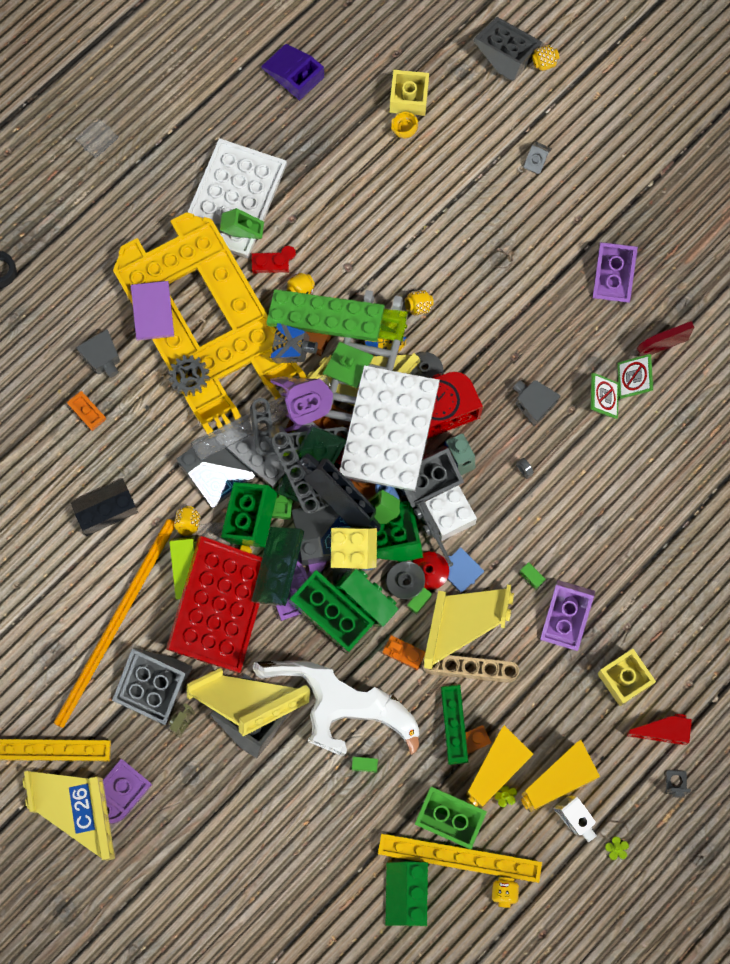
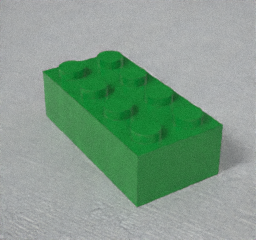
[289,570,375,654]

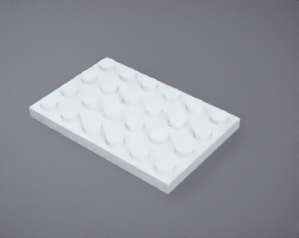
[188,138,287,258]
[340,366,440,492]

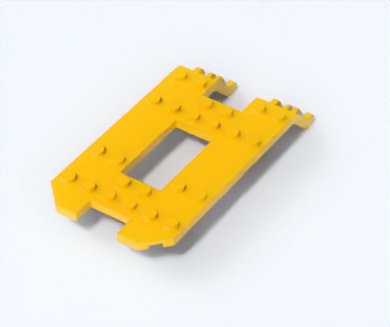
[113,212,308,437]

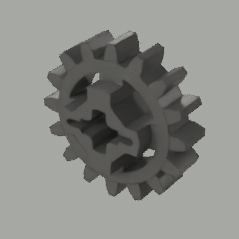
[168,355,210,397]

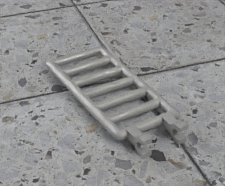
[325,290,406,422]

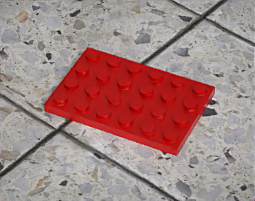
[166,536,272,673]

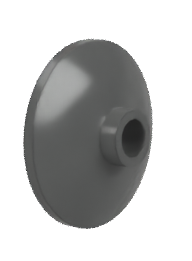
[409,352,443,378]
[386,561,425,599]

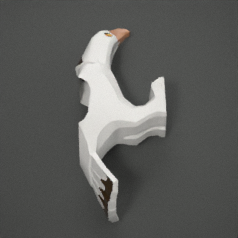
[253,661,419,756]

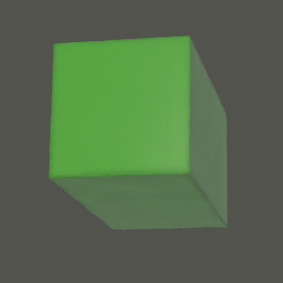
[519,563,546,590]
[407,588,432,615]
[352,757,378,773]

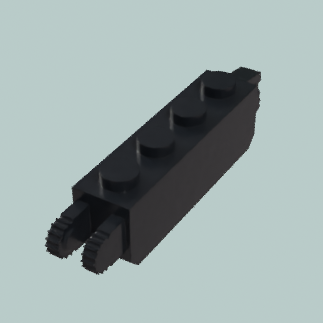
[298,453,381,532]

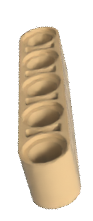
[422,655,519,683]

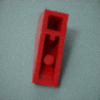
[627,714,692,745]

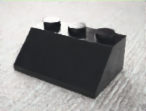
[70,479,139,537]

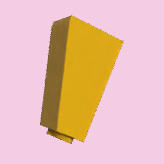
[465,725,533,808]
[521,740,600,812]

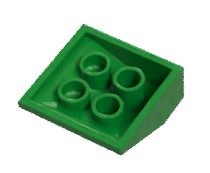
[377,500,423,562]

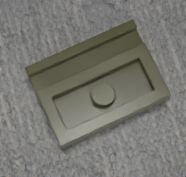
[169,703,195,738]

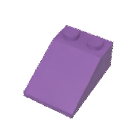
[593,242,638,303]
[540,580,595,651]

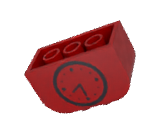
[427,372,483,439]

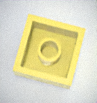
[390,70,429,116]
[331,527,377,569]
[597,649,656,706]

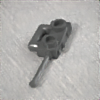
[414,501,453,567]

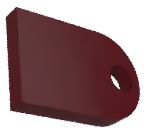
[637,321,695,356]

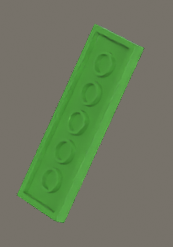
[267,289,385,342]

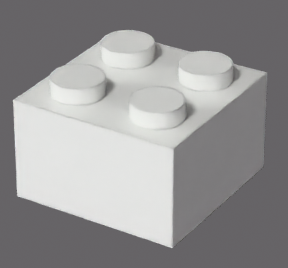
[425,485,477,541]

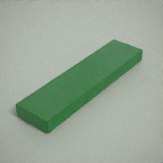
[441,685,469,765]

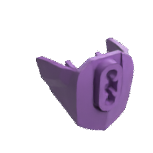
[270,376,333,432]

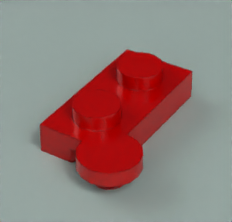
[252,246,296,273]

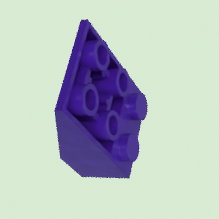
[261,44,324,101]

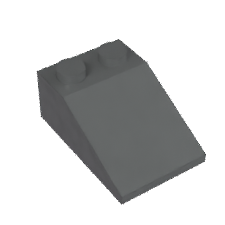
[403,445,464,507]

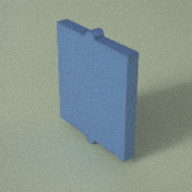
[448,548,484,593]

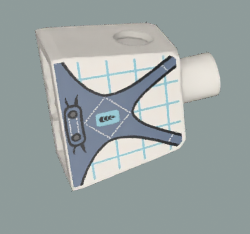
[553,795,597,842]

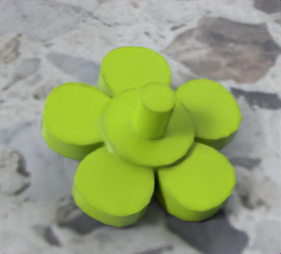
[495,786,517,807]
[605,837,629,860]

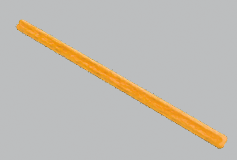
[54,519,175,728]

